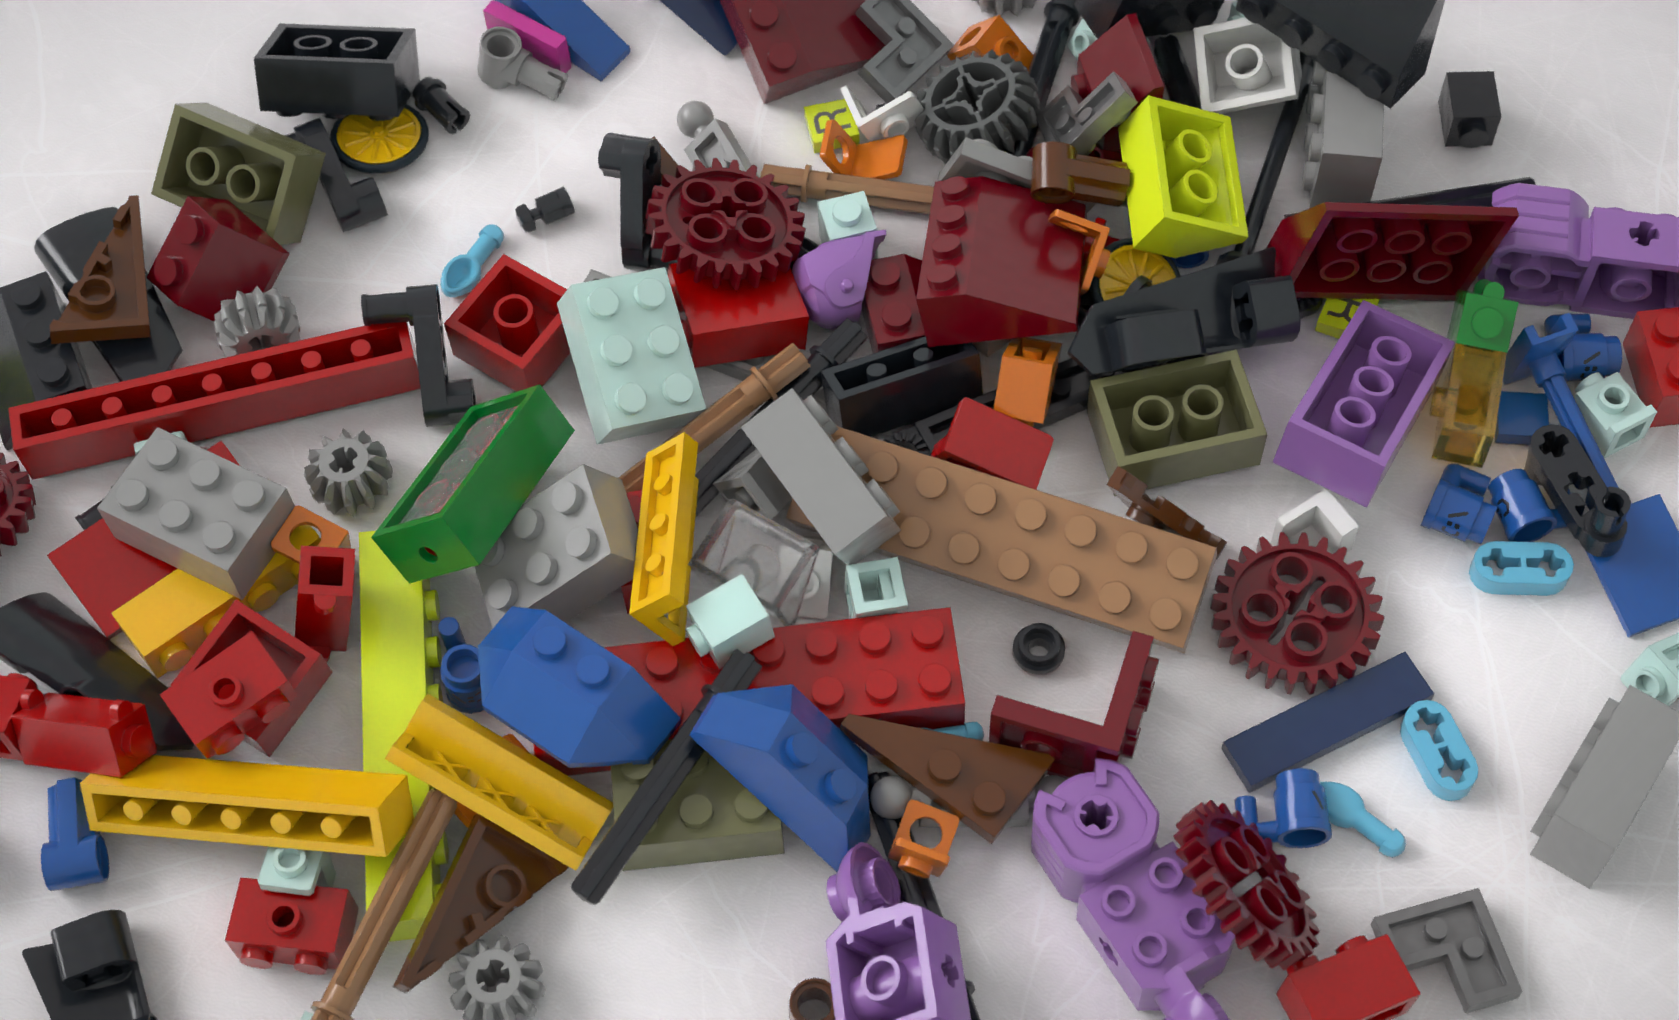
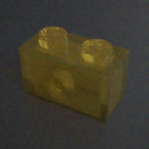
[1429,343,1507,468]

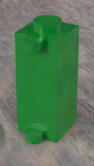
[1447,279,1519,353]

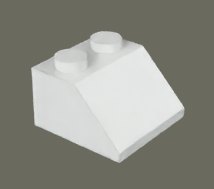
[1193,17,1302,114]

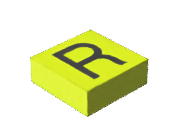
[804,99,860,153]
[1315,298,1380,339]

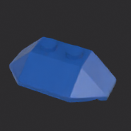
[478,606,682,768]
[689,684,871,872]

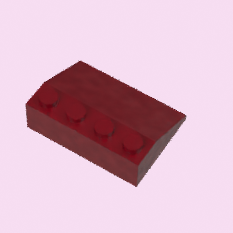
[720,0,886,104]
[916,176,1087,347]
[1266,202,1519,301]

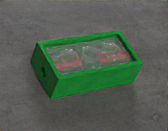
[371,384,575,584]

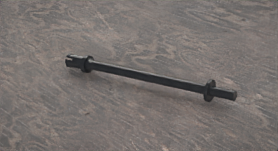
[1216,51,1315,265]

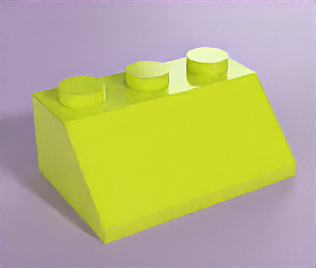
[1118,95,1249,258]

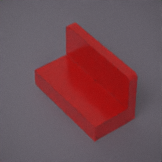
[931,397,1054,490]

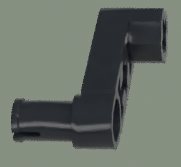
[284,117,388,232]
[598,133,678,271]
[361,284,476,427]
[1524,424,1631,558]

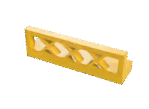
[629,432,699,646]
[385,694,613,871]

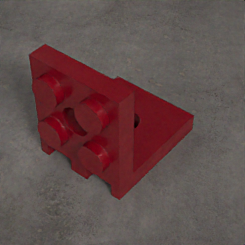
[989,631,1160,780]

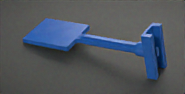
[1496,313,1679,637]

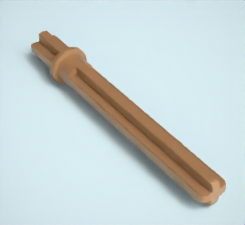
[760,164,934,215]
[618,343,811,493]
[311,788,457,1020]

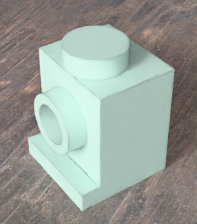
[1574,372,1657,458]
[844,557,908,619]

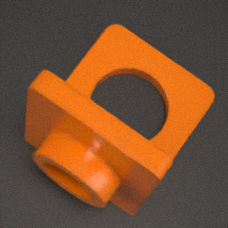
[946,15,1033,70]
[820,119,908,180]
[1048,209,1111,296]
[271,506,351,564]
[888,799,959,878]

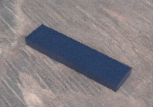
[1221,651,1434,793]

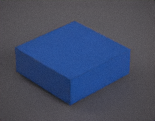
[1493,391,1549,445]

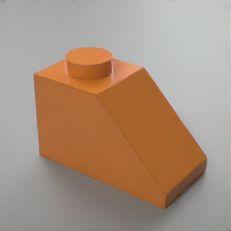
[994,337,1062,427]

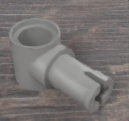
[477,27,568,101]

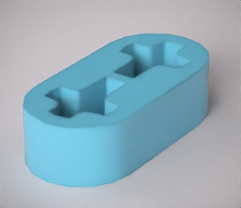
[1469,541,1574,596]
[1400,700,1478,801]

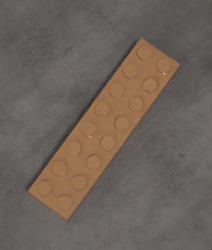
[786,426,1217,654]

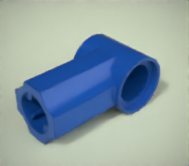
[41,777,109,891]

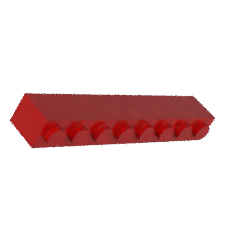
[8,322,420,480]

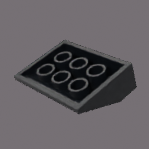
[1236,0,1445,109]

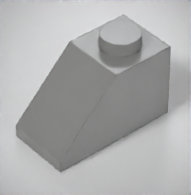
[713,449,792,524]

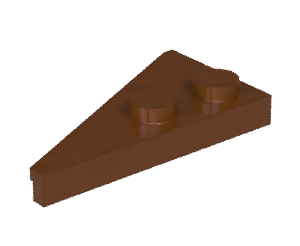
[49,195,151,344]
[1106,466,1227,560]
[840,714,1055,844]
[393,814,569,993]

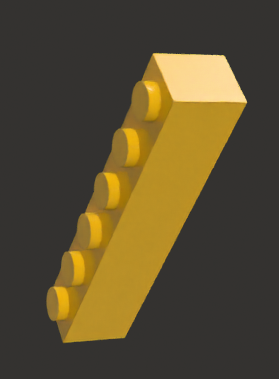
[80,755,414,857]

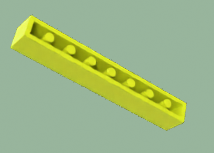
[359,531,449,942]

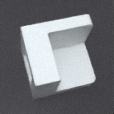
[1271,488,1359,554]

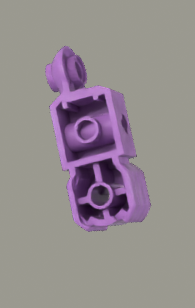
[1478,183,1679,319]
[1031,758,1235,1020]
[826,842,971,1020]

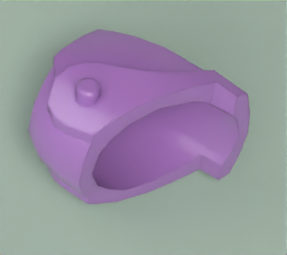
[792,230,886,329]

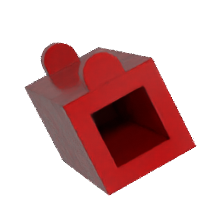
[294,545,355,662]
[10,689,157,777]

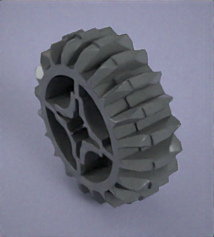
[914,49,1040,164]

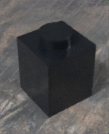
[1438,71,1502,148]

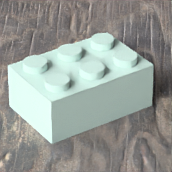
[557,267,706,445]

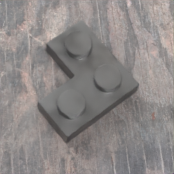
[855,0,954,103]
[1036,71,1138,156]
[1370,888,1522,1013]

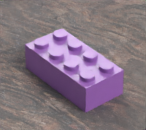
[1273,300,1455,508]

